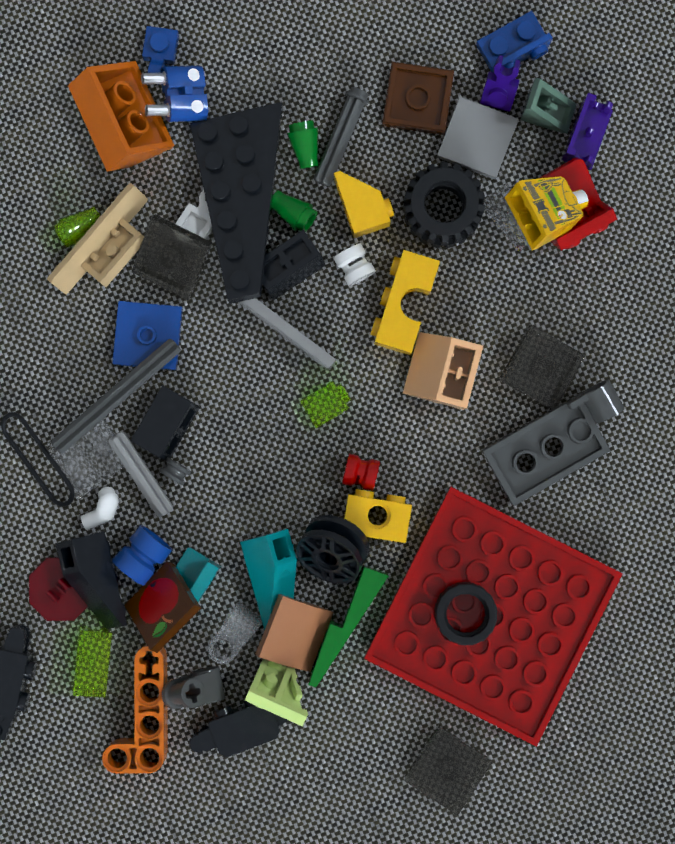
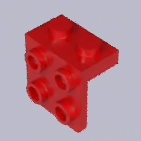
[540,157,617,251]

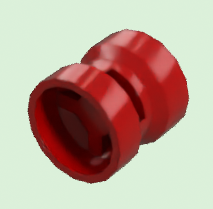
[342,453,380,491]

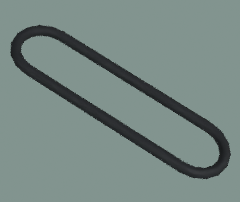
[1,412,75,507]

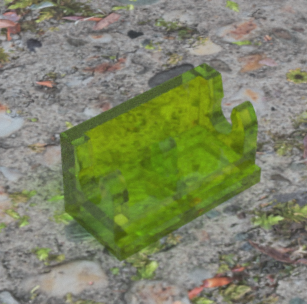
[72,626,112,698]

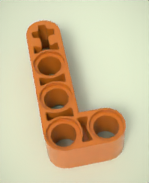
[102,644,168,774]

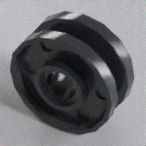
[296,515,370,584]

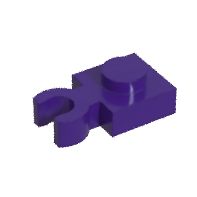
[480,55,520,112]

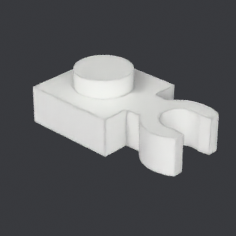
[172,190,212,249]

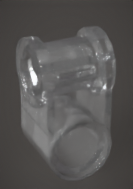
[208,601,262,664]

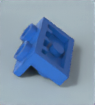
[476,11,553,73]

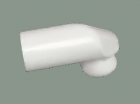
[80,487,119,530]

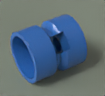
[112,525,173,586]

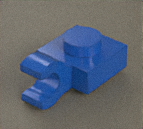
[142,26,179,85]

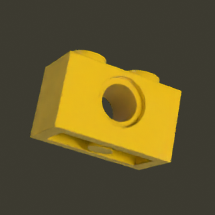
[344,489,412,543]

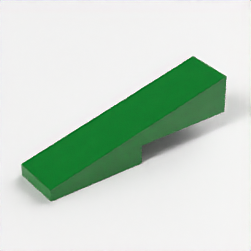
[308,565,389,688]

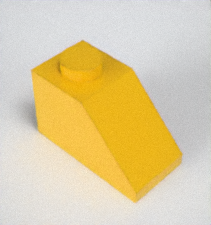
[334,171,394,238]

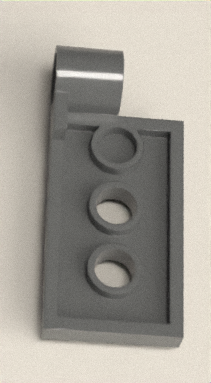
[481,379,625,506]

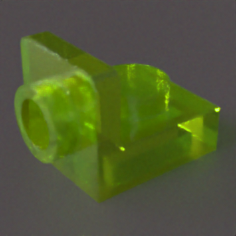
[300,381,351,429]

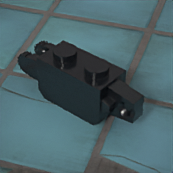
[0,624,37,740]
[189,699,289,757]

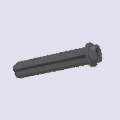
[314,87,369,187]

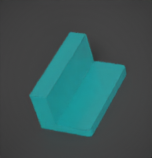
[176,547,221,603]

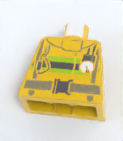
[505,176,588,251]

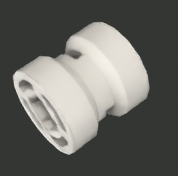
[333,243,376,287]

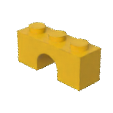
[370,250,440,355]

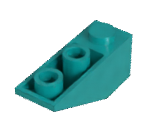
[240,529,297,630]

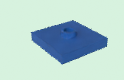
[112,301,183,371]

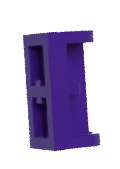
[561,93,613,171]

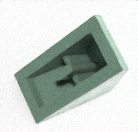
[520,78,576,134]

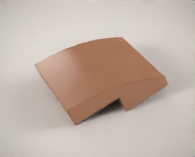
[255,594,334,672]

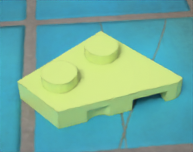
[245,659,308,726]

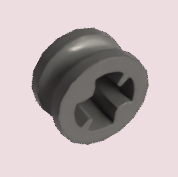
[159,457,191,485]

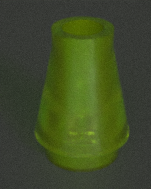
[53,206,100,248]

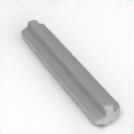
[109,431,173,517]

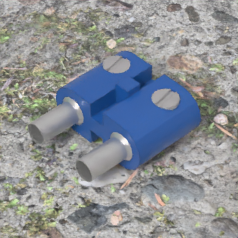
[141,66,208,122]

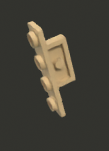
[47,183,148,294]

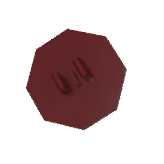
[29,557,88,621]

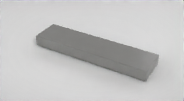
[238,298,336,371]

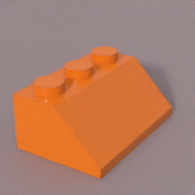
[68,61,174,172]

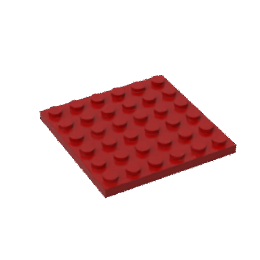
[364,486,623,747]

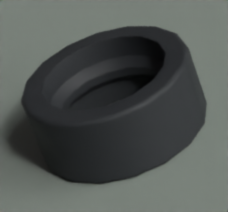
[435,582,497,645]

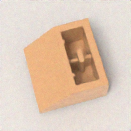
[402,332,483,410]

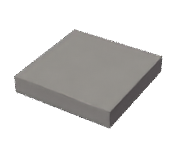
[437,97,519,180]

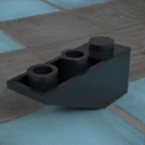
[55,531,127,629]

